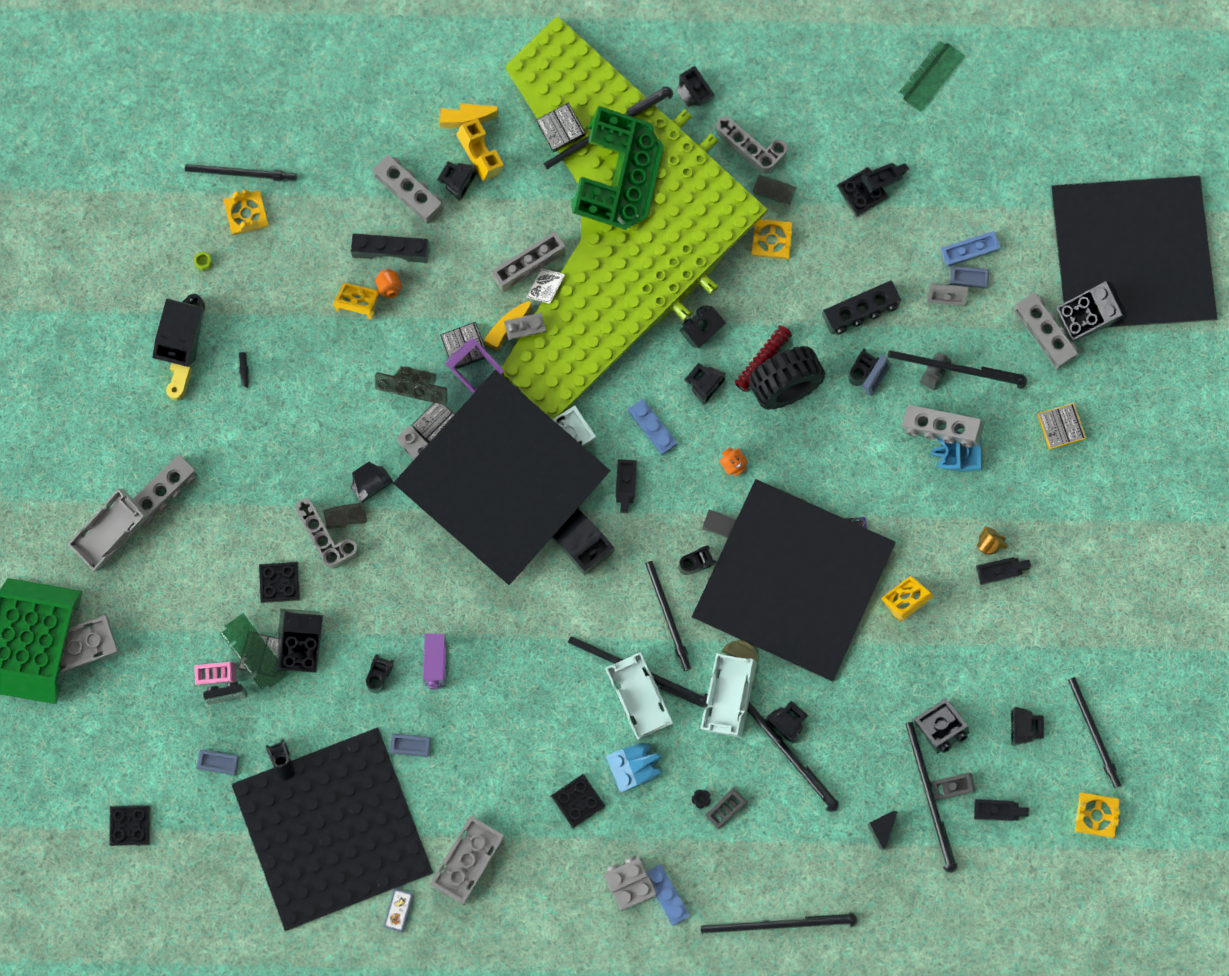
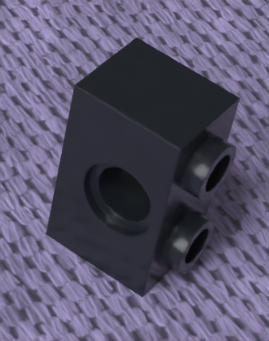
[679,305,726,348]

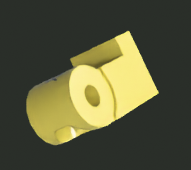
[166,363,192,401]

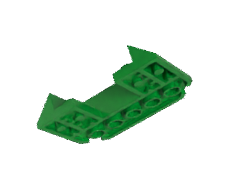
[571,106,664,230]

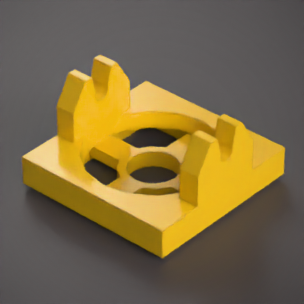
[223,189,269,236]
[751,219,793,260]
[333,283,379,320]
[881,576,933,623]
[1075,792,1120,838]

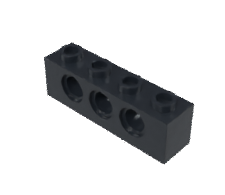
[822,280,901,335]

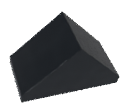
[868,811,897,851]

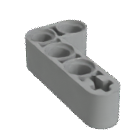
[716,117,788,174]
[296,499,358,569]

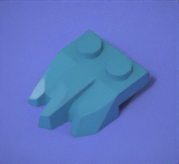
[931,431,983,472]
[606,743,663,793]

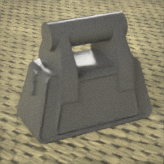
[920,353,952,390]

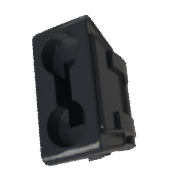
[437,161,477,201]
[684,363,726,404]
[766,701,809,744]
[1011,707,1044,746]

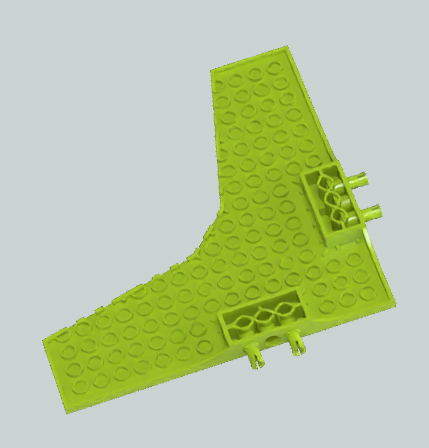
[501,16,768,419]

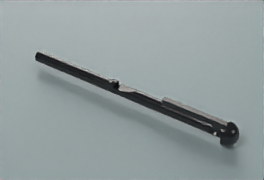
[543,86,673,170]
[888,350,1027,389]
[568,636,708,707]
[747,702,839,812]
[905,722,958,873]
[700,912,857,933]

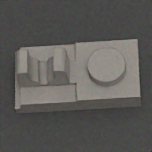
[927,282,968,306]
[504,313,546,340]

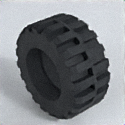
[749,346,825,410]

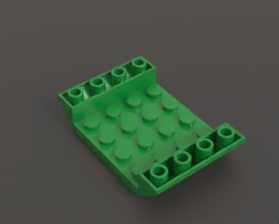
[0,578,83,705]

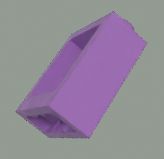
[444,337,504,393]
[423,633,447,689]

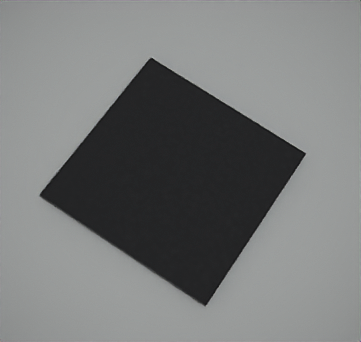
[1051,175,1217,330]
[393,369,611,585]
[692,479,896,682]
[231,727,433,931]

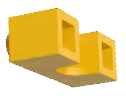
[456,118,504,181]

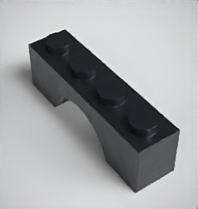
[351,233,429,263]

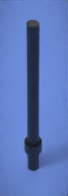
[185,164,297,182]
[645,561,692,671]
[1068,677,1122,789]

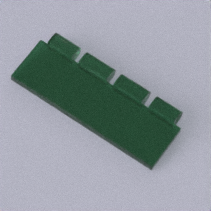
[899,41,964,112]
[221,613,289,690]

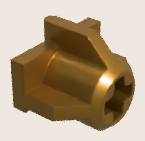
[977,526,1008,555]

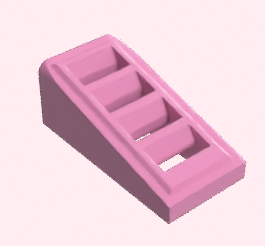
[195,662,237,685]

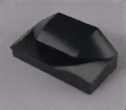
[677,66,715,107]
[351,461,393,503]

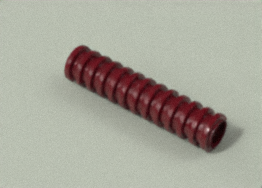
[735,325,792,392]

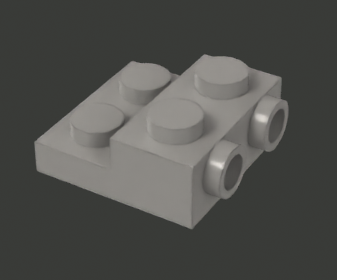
[604,856,658,910]

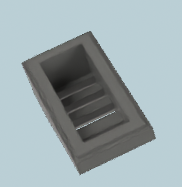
[705,787,747,829]

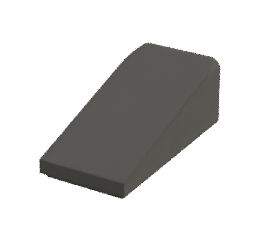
[702,510,736,538]
[932,773,976,801]

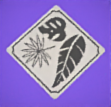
[526,268,565,303]

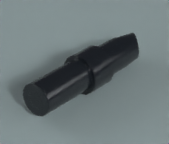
[239,352,249,388]

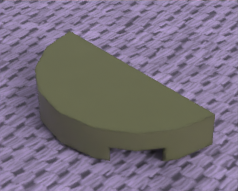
[721,640,758,668]

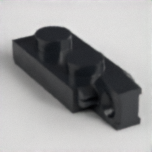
[861,163,909,193]
[615,459,637,513]
[976,557,1031,585]
[974,799,1029,822]

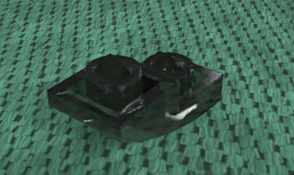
[752,175,796,205]
[323,503,367,529]

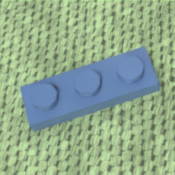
[940,231,1000,267]
[628,399,677,455]
[648,864,690,926]

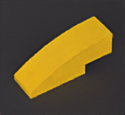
[439,103,498,129]
[484,301,532,352]

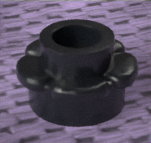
[692,789,711,809]

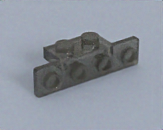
[375,366,447,405]

